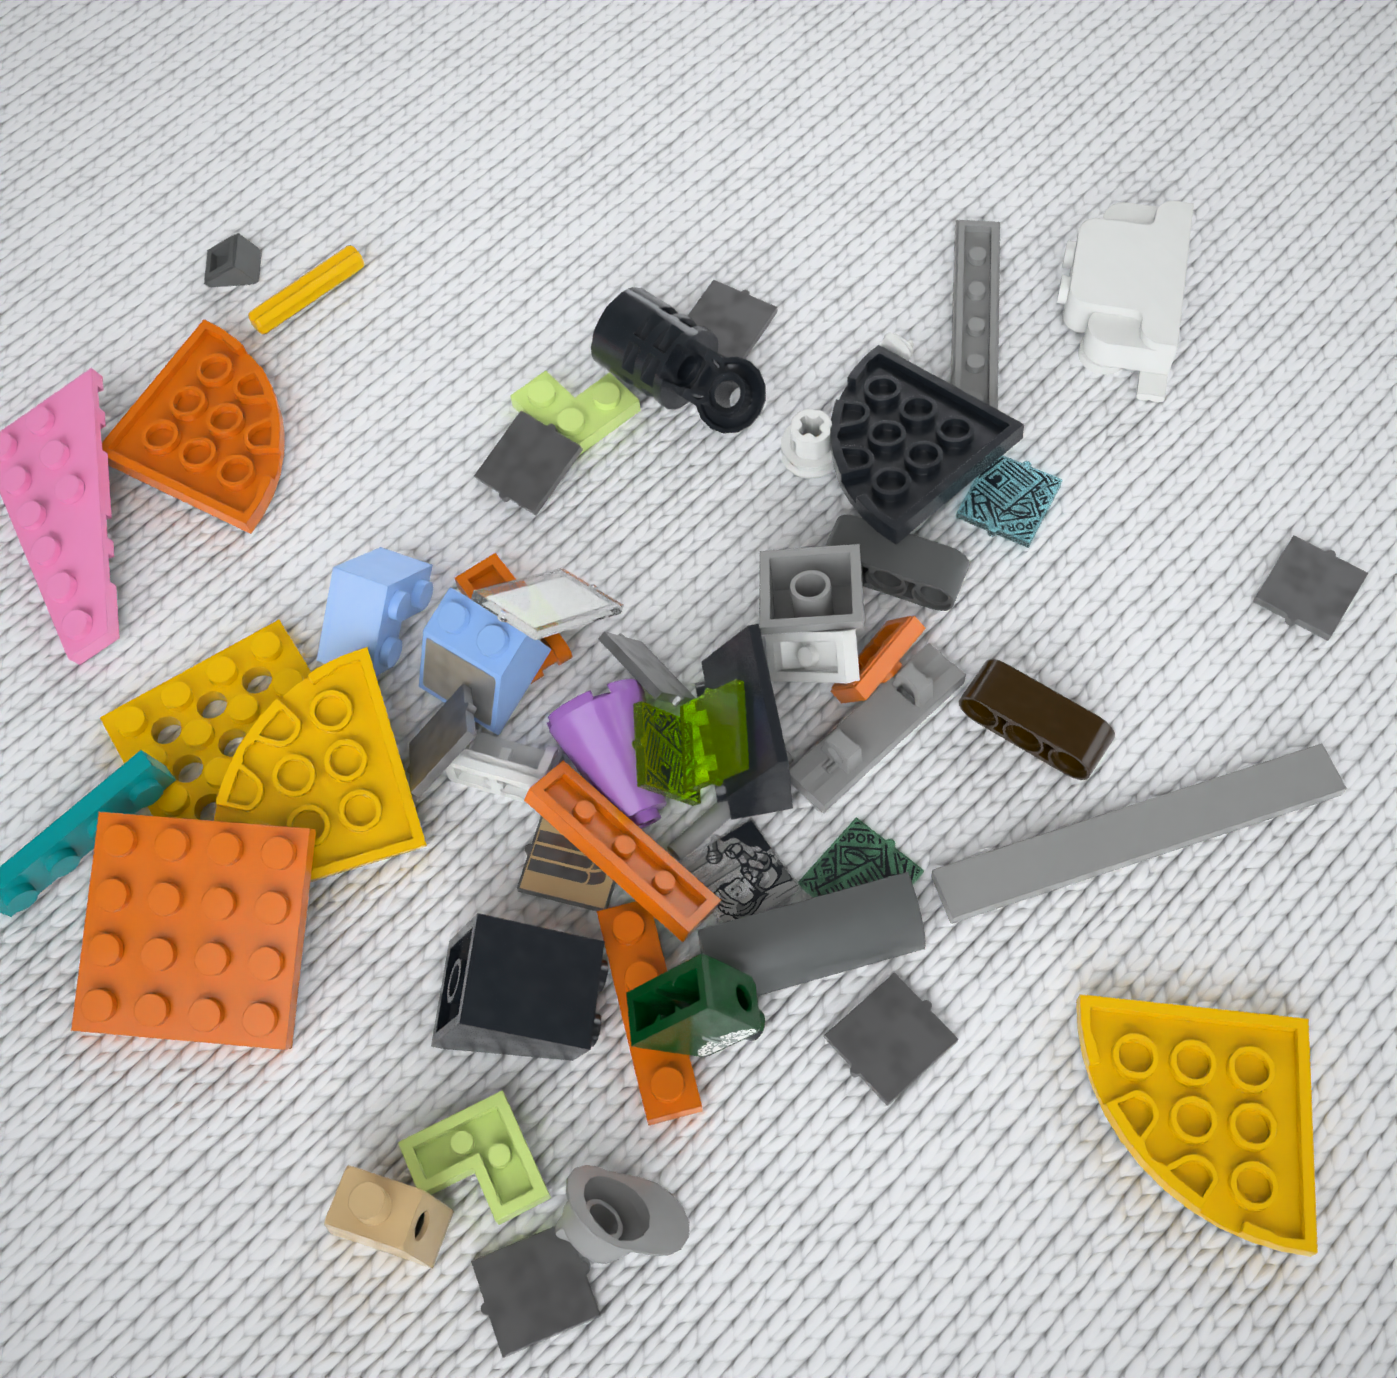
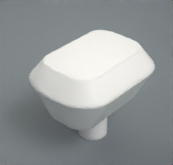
[881,332,914,361]

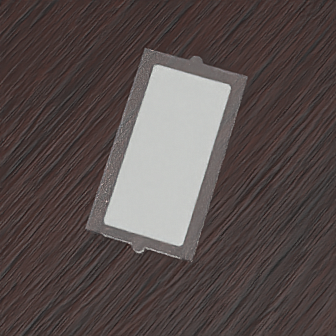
[471,568,624,640]

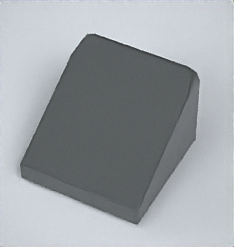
[204,233,261,288]

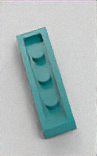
[0,750,176,917]

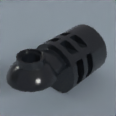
[591,287,766,434]

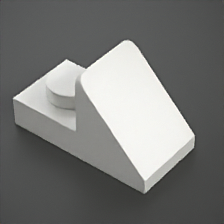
[765,629,860,684]

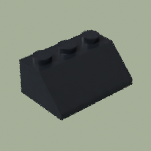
[695,624,793,820]

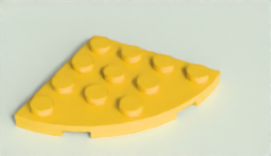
[214,647,427,882]
[1076,994,1318,1257]

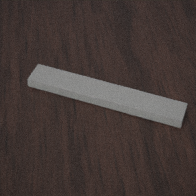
[950,220,1000,409]

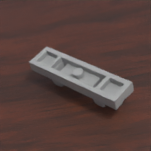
[789,643,966,814]

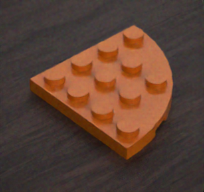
[102,319,285,534]

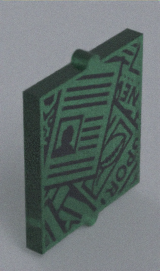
[797,817,924,898]

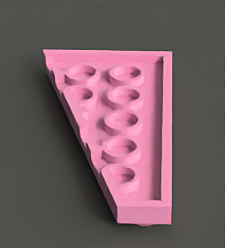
[0,368,120,665]

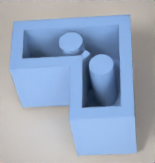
[316,547,433,676]

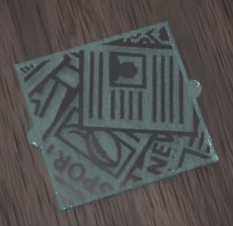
[956,455,1063,548]

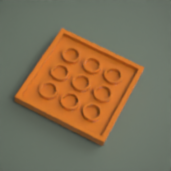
[71,812,316,1050]

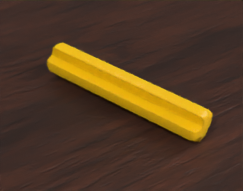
[248,245,365,335]

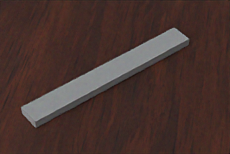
[931,743,1347,924]

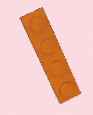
[524,760,721,942]
[597,901,703,1126]

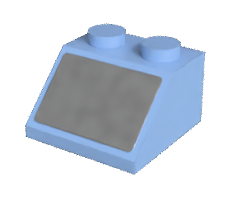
[419,587,551,736]

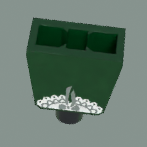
[626,954,765,1057]

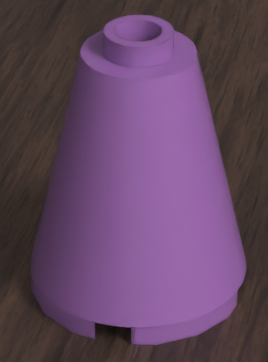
[546,679,667,829]

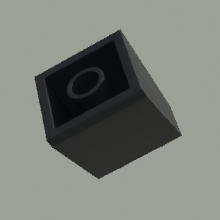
[431,913,608,1061]

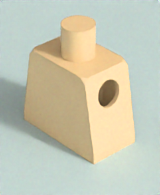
[324,1165,454,1269]

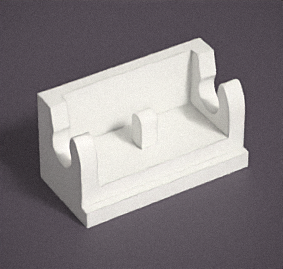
[445,729,564,803]

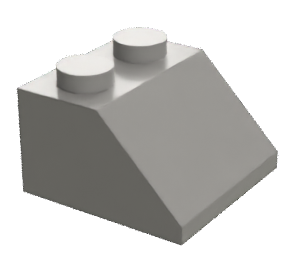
[759,544,865,635]

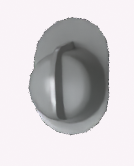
[555,1165,689,1264]

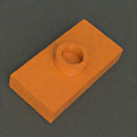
[830,616,926,704]

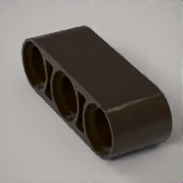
[958,659,1115,780]

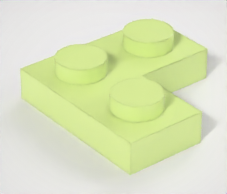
[510,370,641,455]
[398,1090,551,1225]

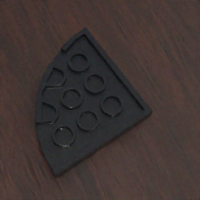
[830,344,1024,545]

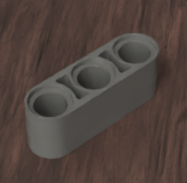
[825,515,970,611]

